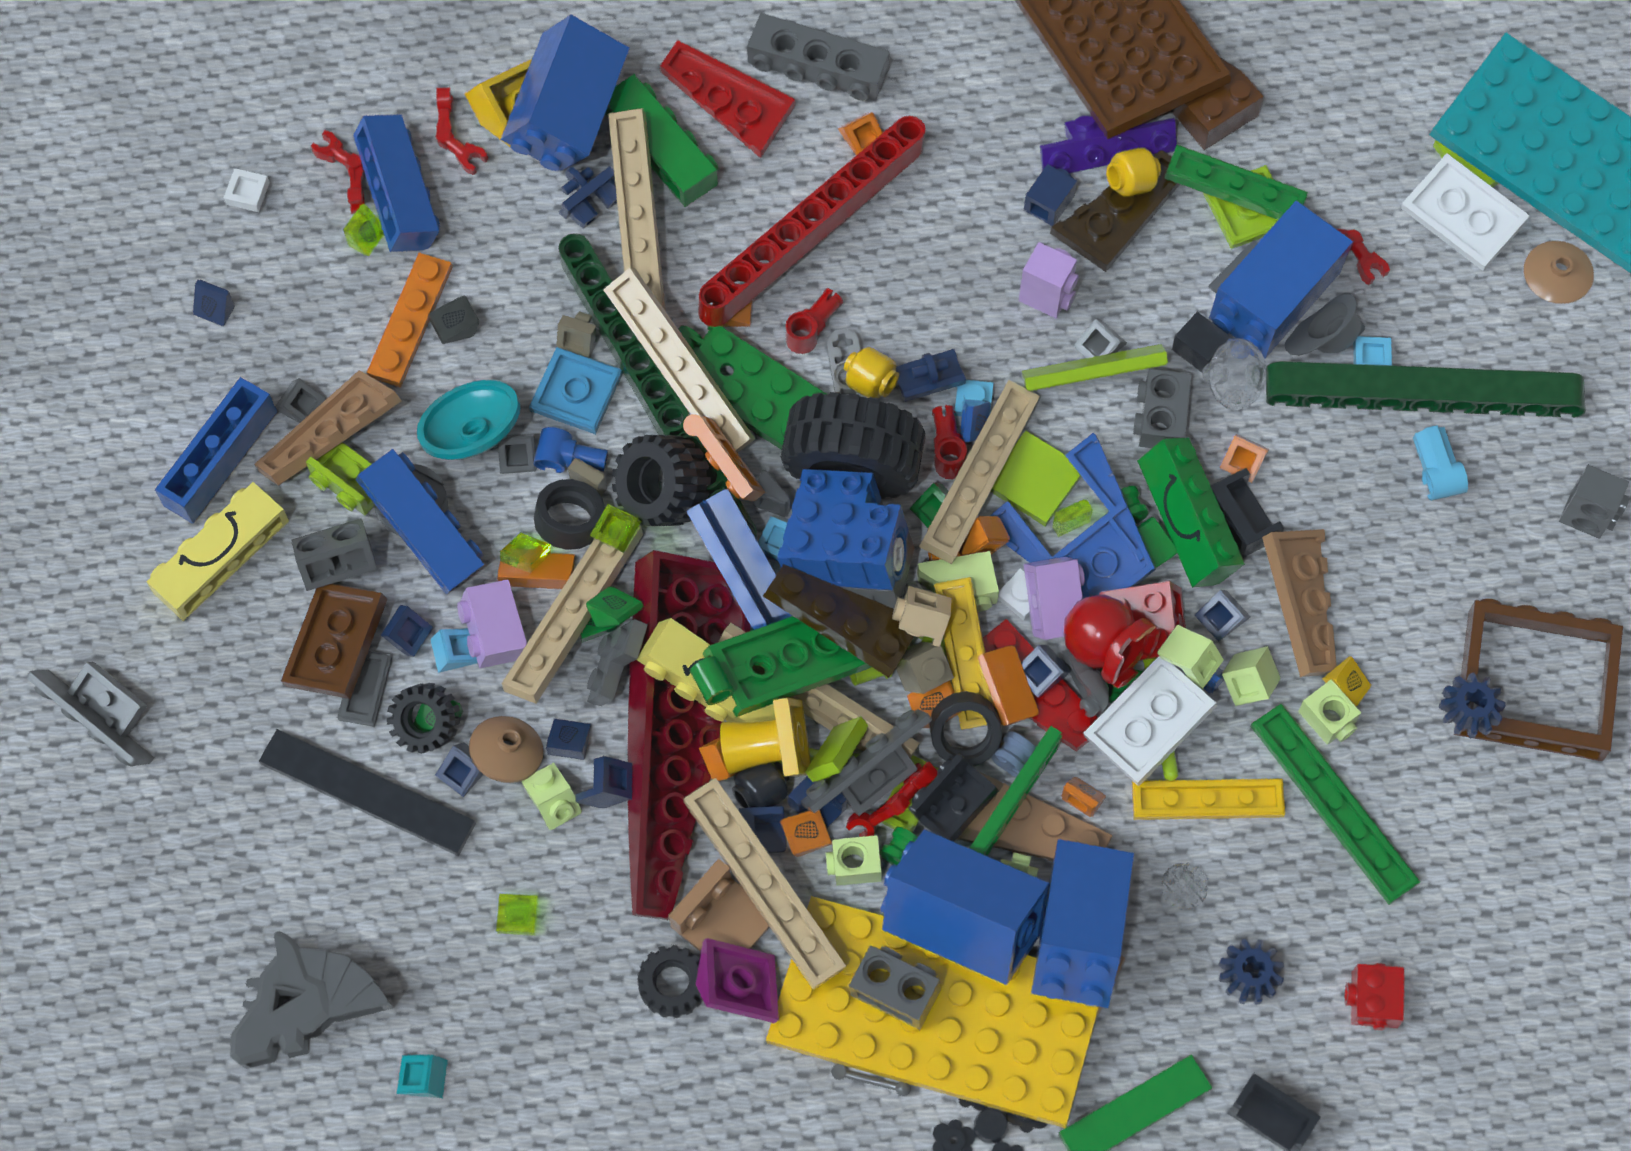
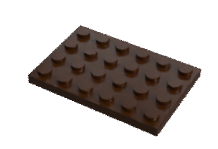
[1014,0,1231,140]

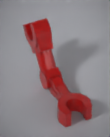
[436,88,489,175]
[311,130,365,214]
[1337,229,1390,285]
[846,761,938,837]

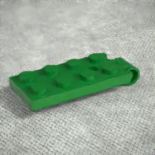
[678,325,827,450]
[690,616,872,717]

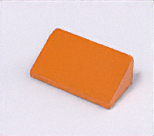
[497,551,575,589]
[978,646,1039,726]

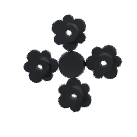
[932,1098,1048,1151]

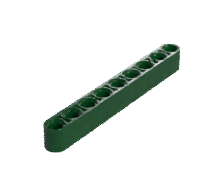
[1266,361,1586,418]

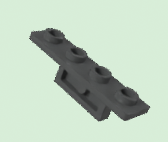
[26,662,155,767]
[800,709,932,815]

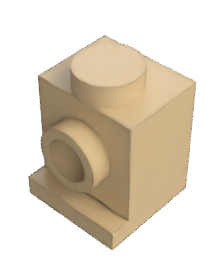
[892,586,951,647]

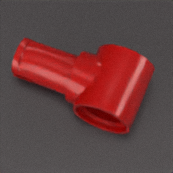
[785,288,843,354]
[932,405,967,480]

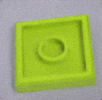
[1202,165,1278,249]
[990,430,1082,527]

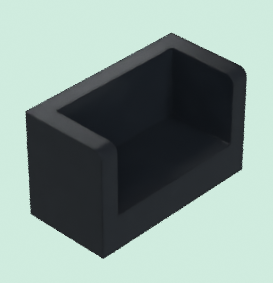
[1211,468,1284,558]
[1227,1073,1321,1151]

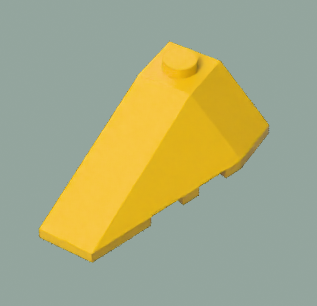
[465,59,532,147]

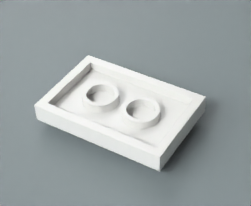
[1401,154,1530,271]
[1083,657,1217,786]

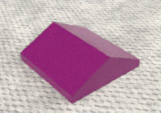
[696,938,779,1024]

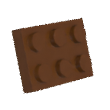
[281,584,388,699]

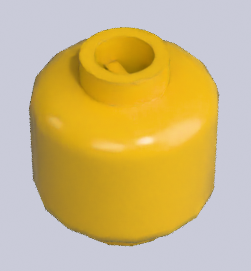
[1106,148,1161,196]
[843,347,899,399]

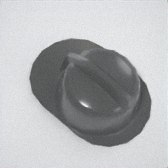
[1285,294,1365,356]

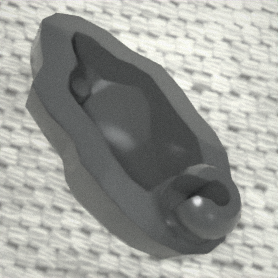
[1062,649,1109,717]

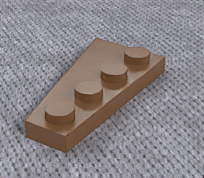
[254,370,402,486]
[1262,529,1337,677]
[957,770,1112,862]

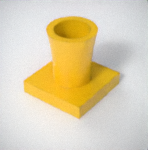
[720,698,811,777]

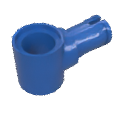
[533,427,608,473]

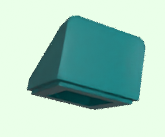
[396,1054,448,1098]

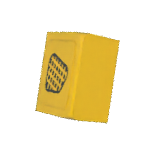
[1322,656,1371,706]

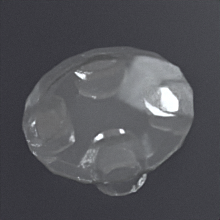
[1202,338,1266,410]

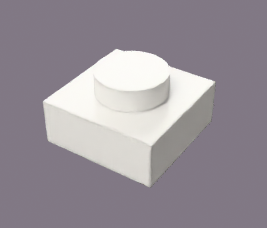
[224,168,270,212]
[998,568,1030,621]

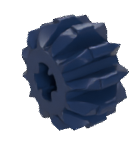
[1439,673,1506,739]
[1218,939,1284,1005]

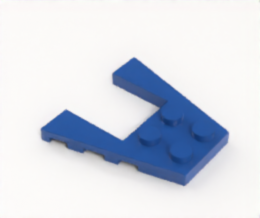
[990,432,1156,599]

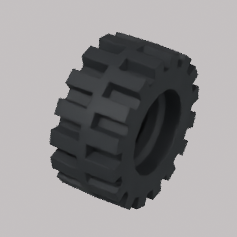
[637,945,702,1018]

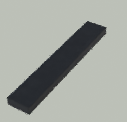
[259,729,476,857]

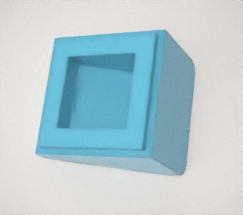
[431,628,478,673]

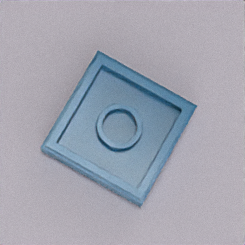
[529,347,623,435]

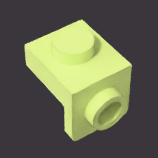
[521,763,582,830]

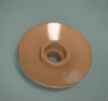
[1524,241,1594,304]
[469,716,543,783]

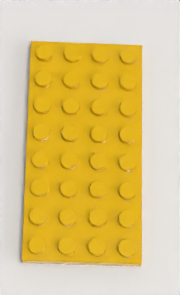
[766,896,1099,1128]

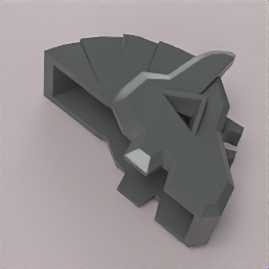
[230,931,394,1069]

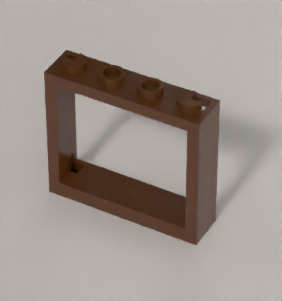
[1454,599,1623,761]

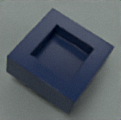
[381,605,433,657]

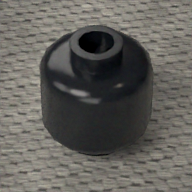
[732,762,790,808]

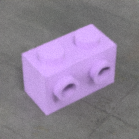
[1019,242,1079,318]
[1024,557,1084,640]
[457,580,527,669]

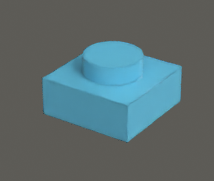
[1353,336,1392,366]
[955,380,994,417]
[758,516,787,561]

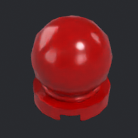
[1063,594,1160,688]

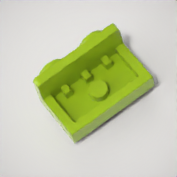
[306,442,375,516]

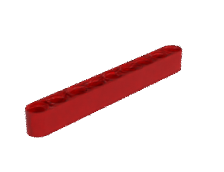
[698,116,926,327]

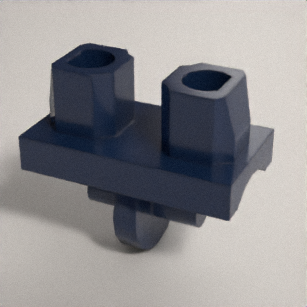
[559,166,617,229]
[896,349,966,402]

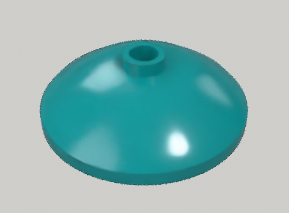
[417,380,520,460]

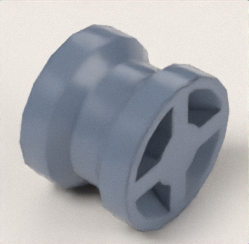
[991,731,1036,777]

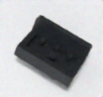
[909,753,999,842]

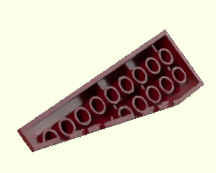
[627,550,751,920]

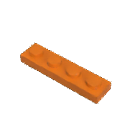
[366,253,453,388]

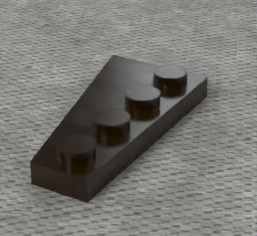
[1050,150,1180,272]
[763,564,914,678]

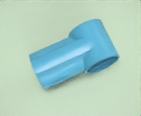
[1413,425,1468,501]

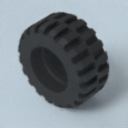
[780,392,926,499]

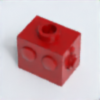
[1344,963,1404,1030]

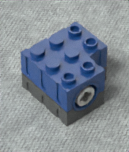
[777,469,915,608]

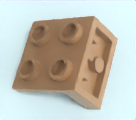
[668,858,770,952]

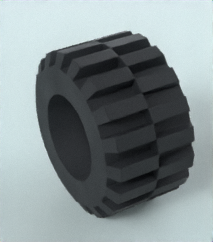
[612,435,711,526]

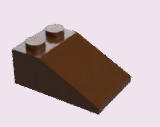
[1170,57,1264,151]

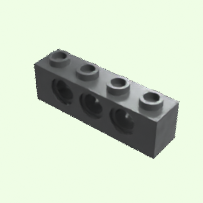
[747,13,890,101]

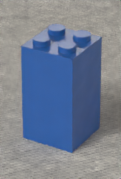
[500,14,630,171]
[1209,200,1353,359]
[880,829,1049,985]
[1031,839,1134,1008]

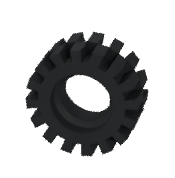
[386,683,461,753]

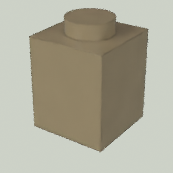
[896,642,954,694]

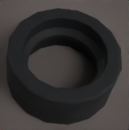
[533,479,605,550]
[929,691,1002,766]

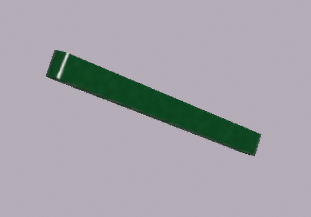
[558,233,758,541]

